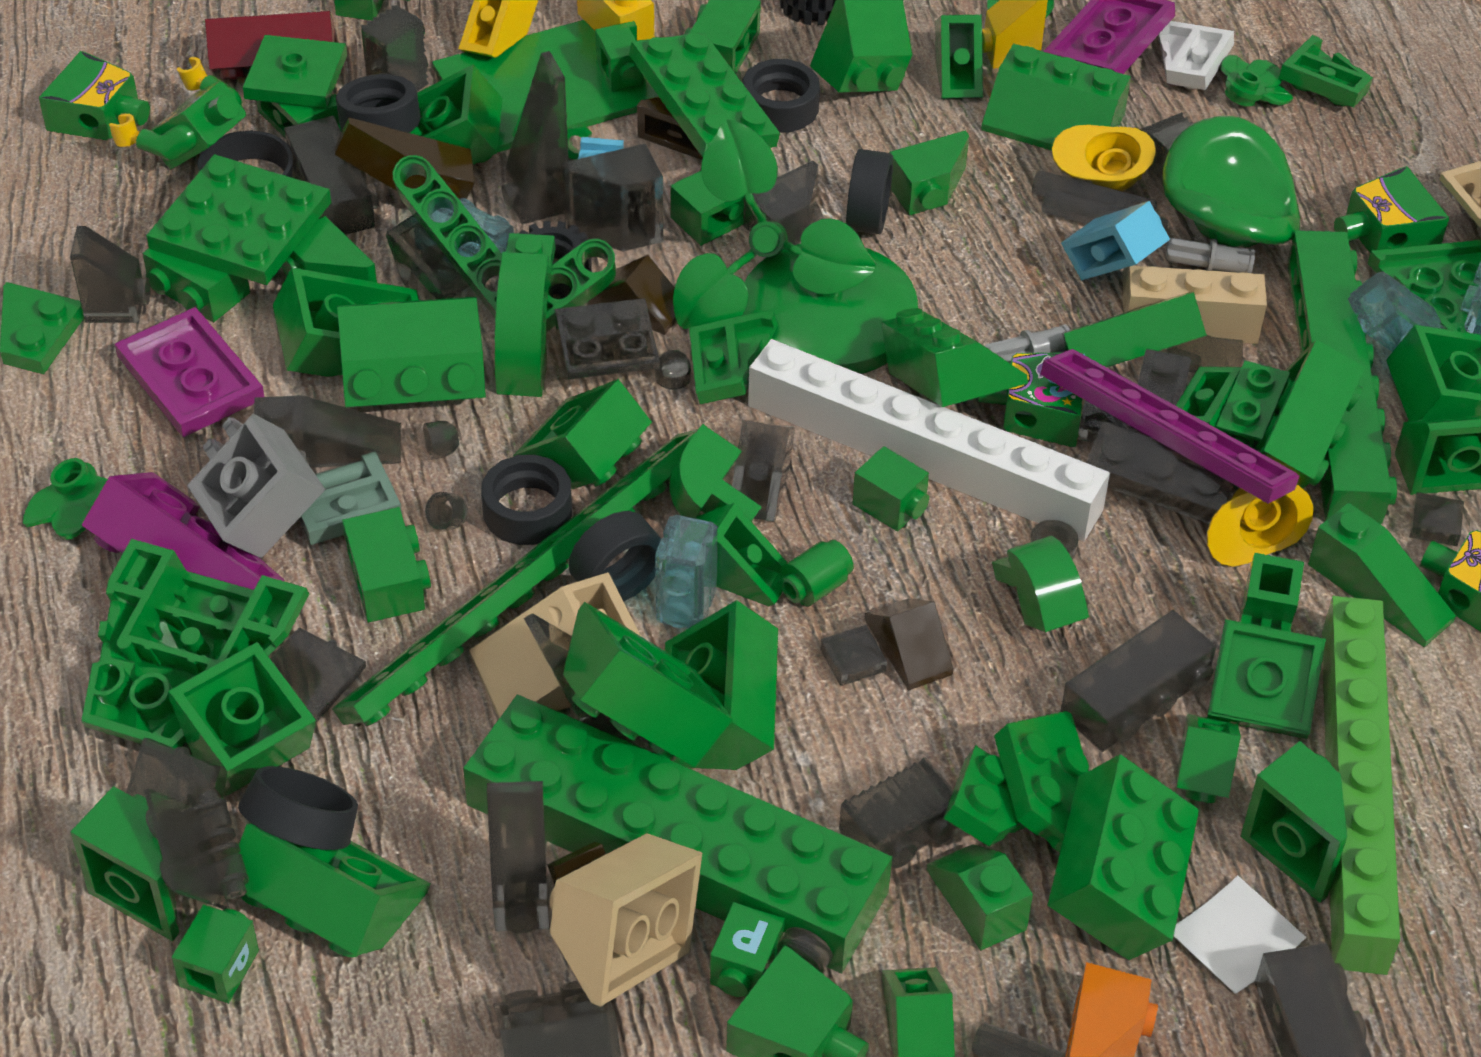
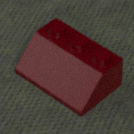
[205,11,335,80]

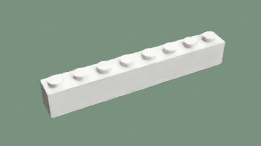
[748,339,1110,542]

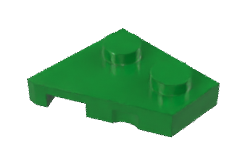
[1279,35,1373,108]
[0,282,87,375]
[689,309,778,404]

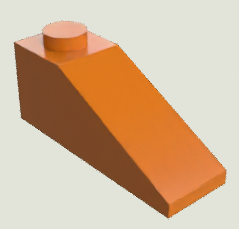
[1065,962,1158,1057]

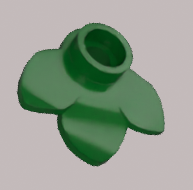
[1220,55,1294,107]
[23,458,108,540]

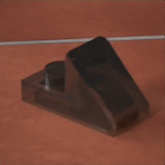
[386,215,470,299]

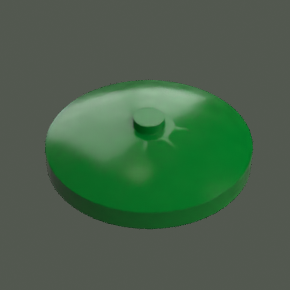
[742,244,918,374]

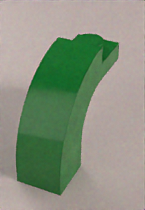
[495,233,555,397]

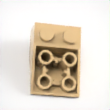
[469,573,641,718]

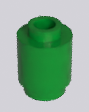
[780,539,854,607]

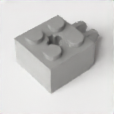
[187,414,326,558]

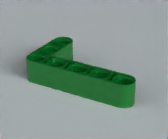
[393,155,616,333]

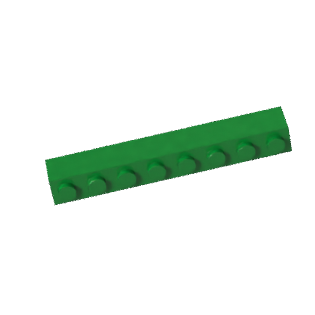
[1287,230,1397,524]

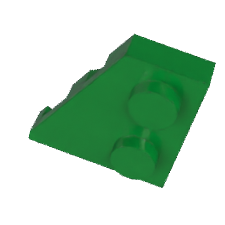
[943,745,1026,846]

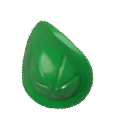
[1163,116,1300,248]

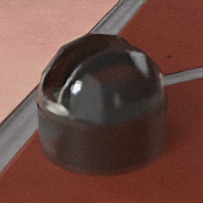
[655,350,691,390]
[423,421,459,460]
[425,492,468,531]

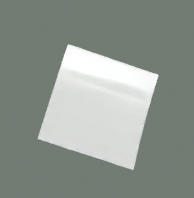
[1174,875,1307,994]

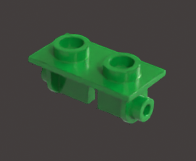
[1216,360,1290,448]

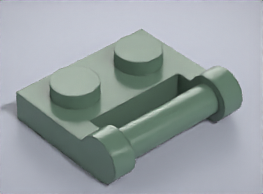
[299,451,402,545]

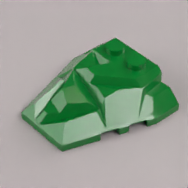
[81,539,309,754]

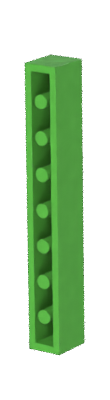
[1322,596,1400,975]

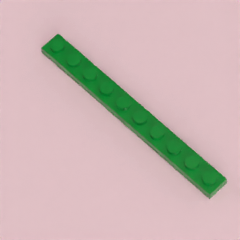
[332,429,698,726]

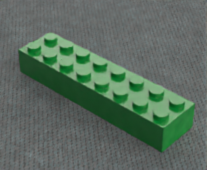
[463,694,892,974]

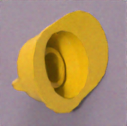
[1052,125,1156,192]
[1207,485,1314,567]

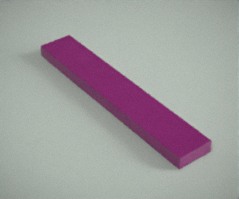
[1040,349,1299,504]

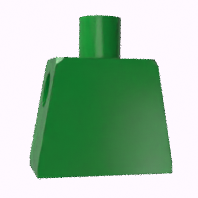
[726,946,869,1057]

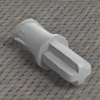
[1165,238,1255,273]
[985,324,1070,364]

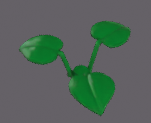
[673,120,876,329]

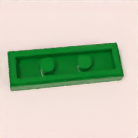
[1062,292,1207,367]

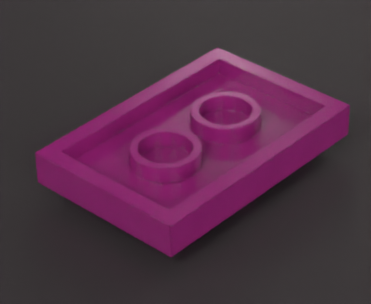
[1043,0,1176,74]
[115,307,265,438]

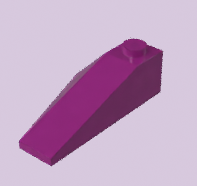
[82,472,285,590]

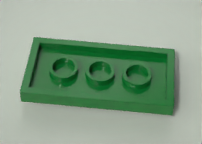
[629,33,780,157]

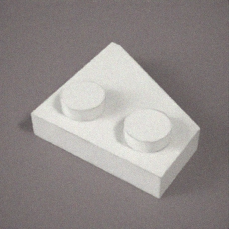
[1159,21,1234,90]

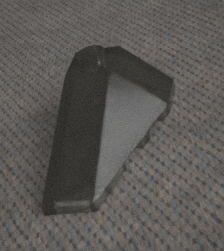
[501,51,571,225]

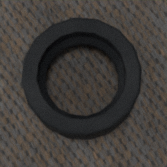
[742,59,820,133]
[336,74,420,133]
[846,149,893,235]
[481,455,572,545]
[569,511,666,602]

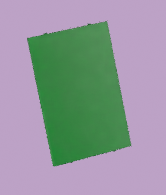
[432,20,659,153]

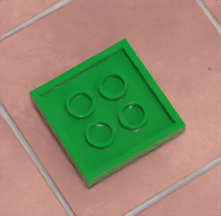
[146,154,331,285]

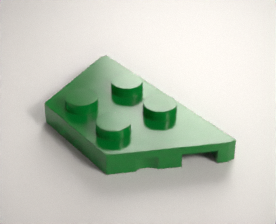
[994,711,1089,853]

